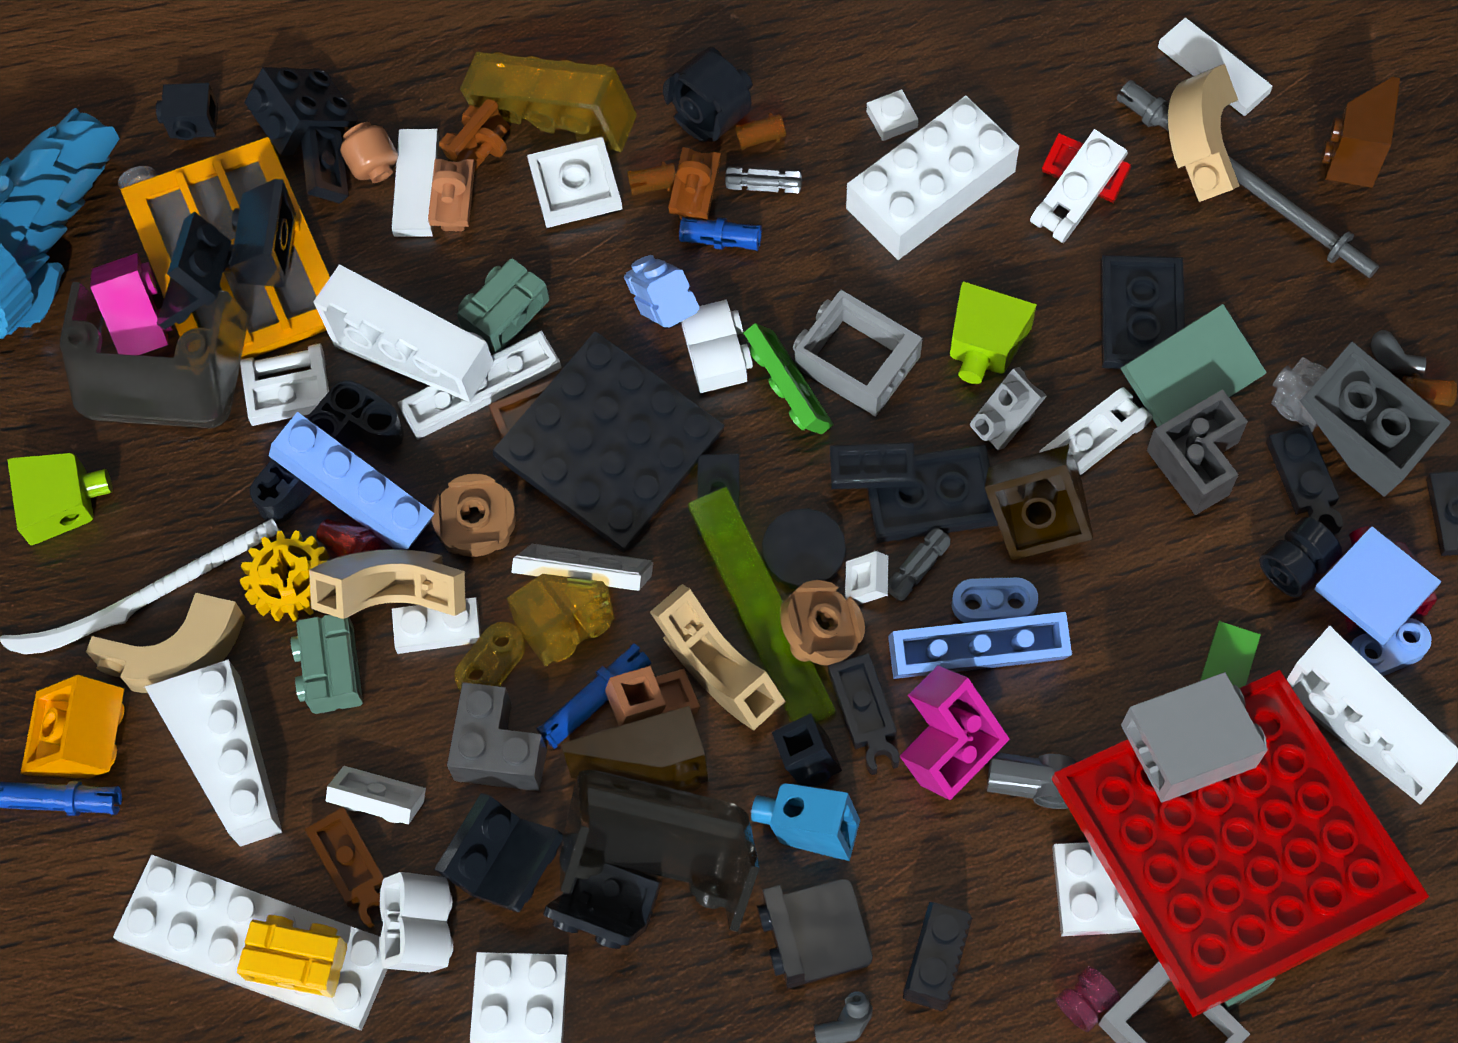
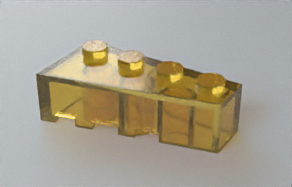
[460,52,637,152]

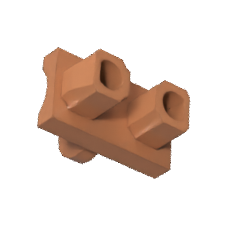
[428,159,475,232]

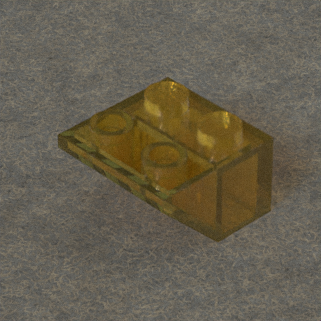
[507,574,615,667]

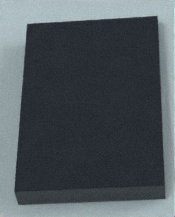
[1101,255,1185,369]
[867,444,998,543]

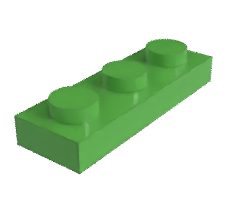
[744,323,834,435]

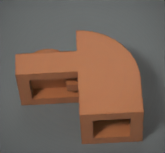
[605,666,700,726]

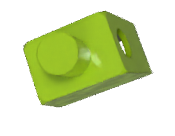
[950,282,1037,384]
[7,453,113,545]

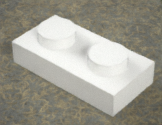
[392,597,482,654]
[326,766,426,825]

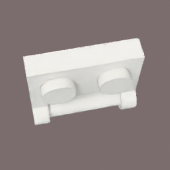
[240,343,329,426]

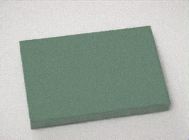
[1120,304,1267,427]

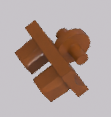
[439,99,511,171]
[668,147,721,220]

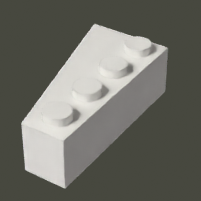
[313,264,494,402]
[1287,626,1458,805]
[145,659,283,847]

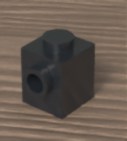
[156,83,218,140]
[772,713,842,787]

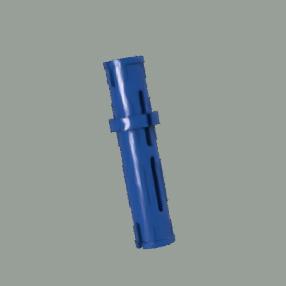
[536,643,651,749]
[0,781,122,816]

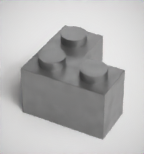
[1147,389,1248,515]
[447,683,547,792]

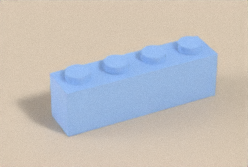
[269,412,434,550]
[888,612,1072,679]

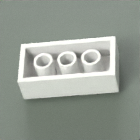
[846,96,1019,260]

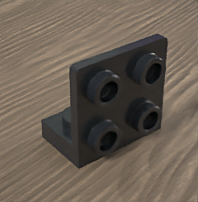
[434,793,564,912]

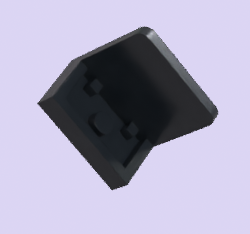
[244,67,358,155]
[157,212,232,330]
[543,850,663,949]
[757,879,873,989]

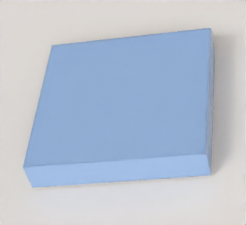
[1314,526,1441,646]

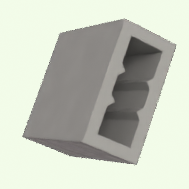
[1121,672,1268,803]

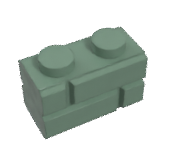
[457,258,549,354]
[291,615,363,714]

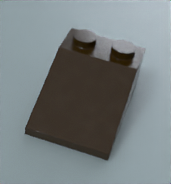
[561,705,708,794]

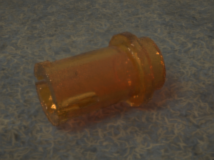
[735,112,786,150]
[627,161,676,196]
[1401,373,1457,407]

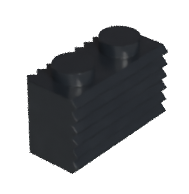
[903,902,973,1011]

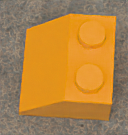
[21,675,124,779]

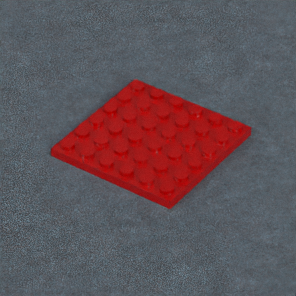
[1051,670,1429,1017]

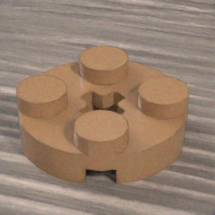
[431,474,516,557]
[780,580,865,665]

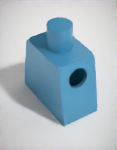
[751,783,860,861]

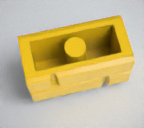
[237,915,347,998]

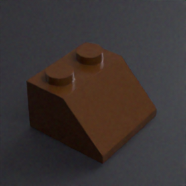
[1321,77,1400,188]

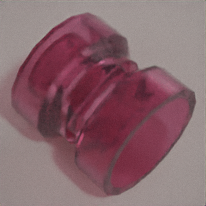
[1056,966,1121,1032]

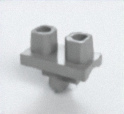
[970,367,1047,450]

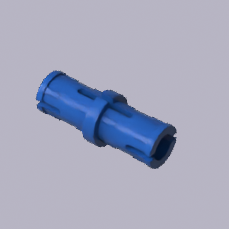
[679,217,762,251]

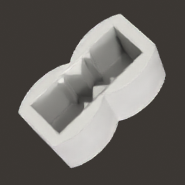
[681,299,753,393]
[380,872,453,973]

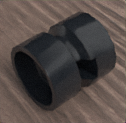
[1259,517,1343,597]

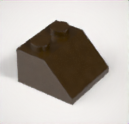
[985,444,1093,561]

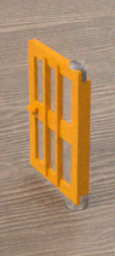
[118,137,330,384]

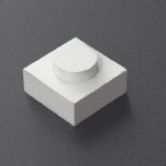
[866,89,918,141]
[845,551,888,605]

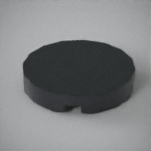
[762,508,846,590]

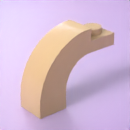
[1168,64,1240,202]
[309,549,466,619]
[650,584,786,730]
[86,593,245,693]

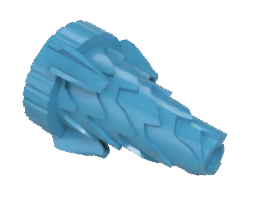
[0,108,119,339]

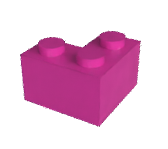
[90,253,173,361]
[900,666,1010,800]

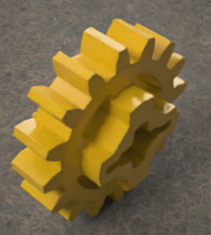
[240,530,329,621]

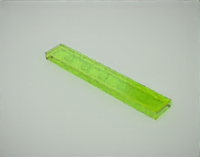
[688,487,836,722]

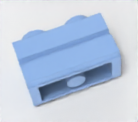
[624,255,699,328]

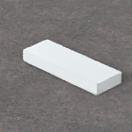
[1158,17,1272,116]
[392,129,439,237]

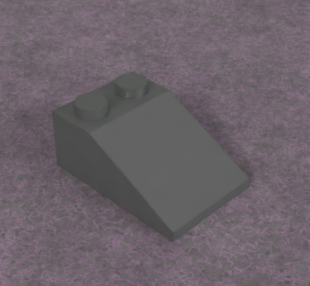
[1300,342,1451,497]

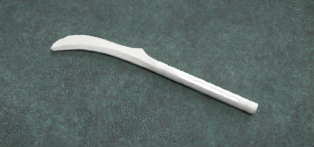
[0,518,280,654]

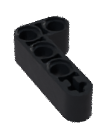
[250,380,404,523]

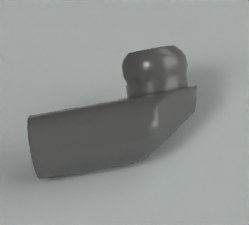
[1370,330,1426,377]
[814,991,873,1043]

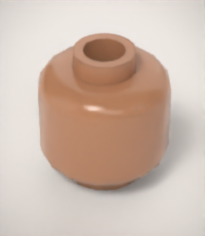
[340,122,399,183]

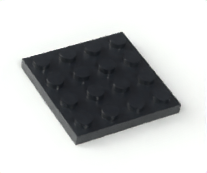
[493,331,725,553]

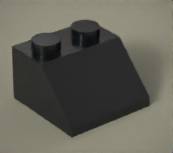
[227,179,296,287]

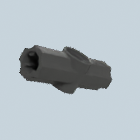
[987,752,1077,809]

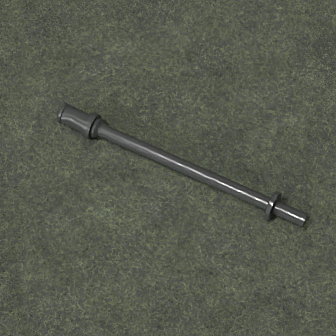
[1117,80,1379,278]

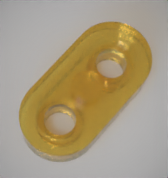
[455,622,525,693]

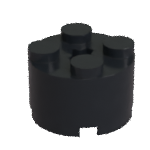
[663,47,753,142]

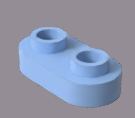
[952,577,1038,623]
[1351,618,1432,676]

